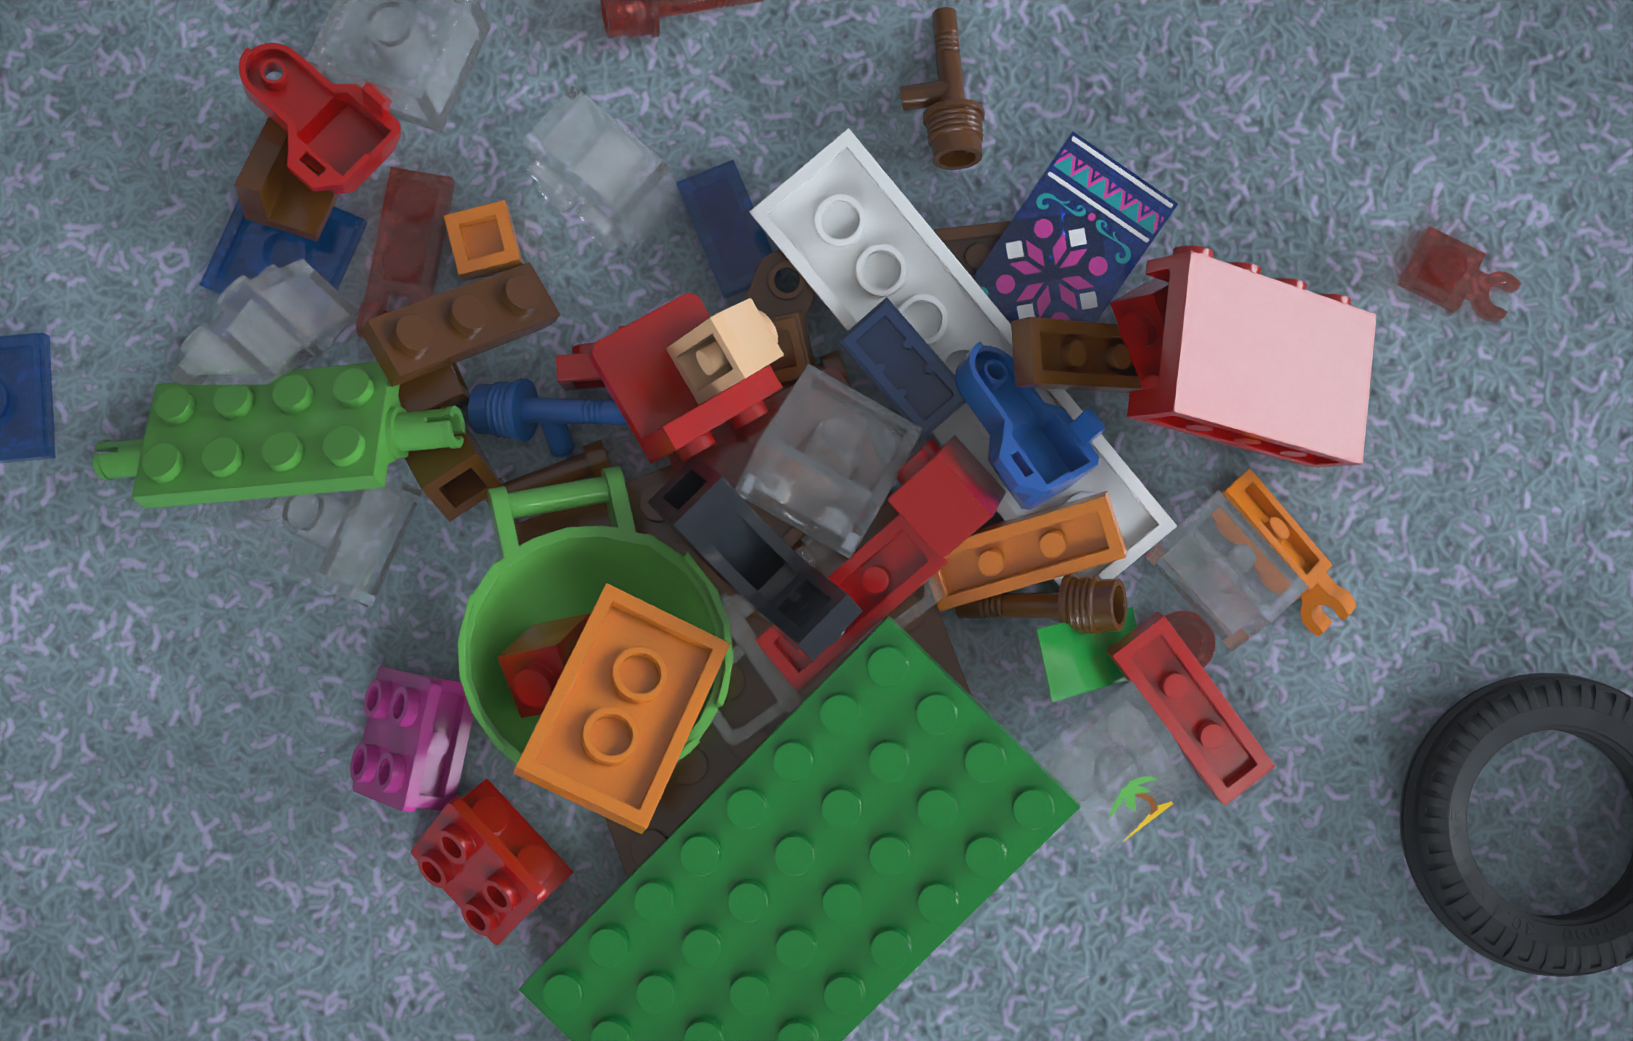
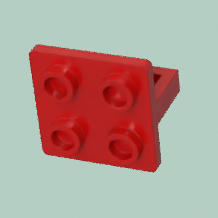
[411,778,574,945]

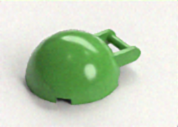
[457,466,733,765]

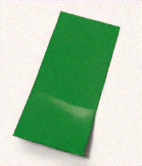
[1036,607,1137,703]

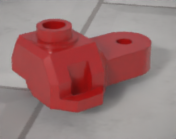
[239,43,401,194]

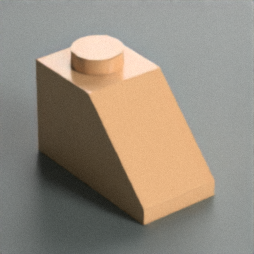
[666,298,784,405]

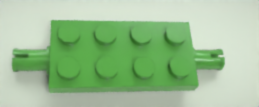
[92,361,465,509]

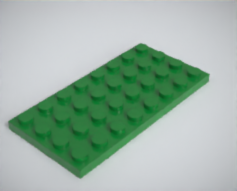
[519,615,1081,1041]

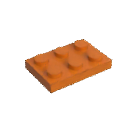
[513,583,731,834]

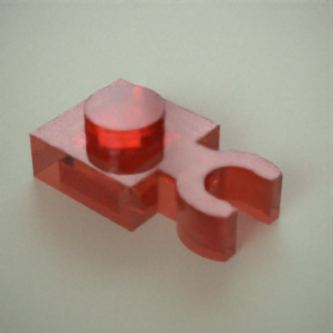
[1397,226,1521,322]

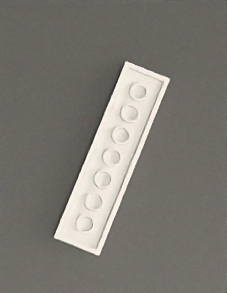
[749,128,1177,587]

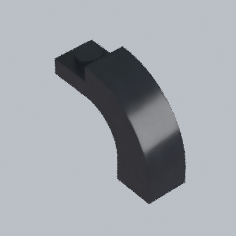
[647,455,863,661]

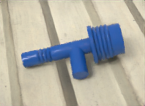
[468,378,628,457]

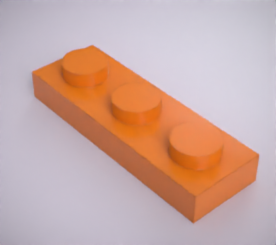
[929,491,1127,612]

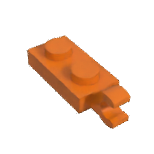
[1209,468,1356,637]

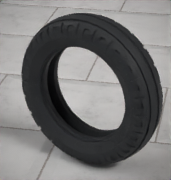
[1399,673,1633,977]

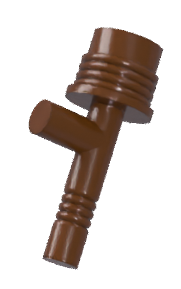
[900,7,985,170]
[955,573,1127,634]

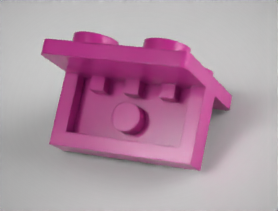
[350,666,474,812]

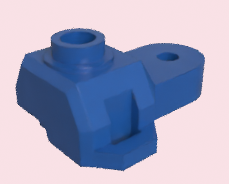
[955,342,1106,510]

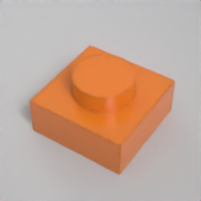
[443,200,523,281]

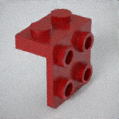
[589,293,783,464]

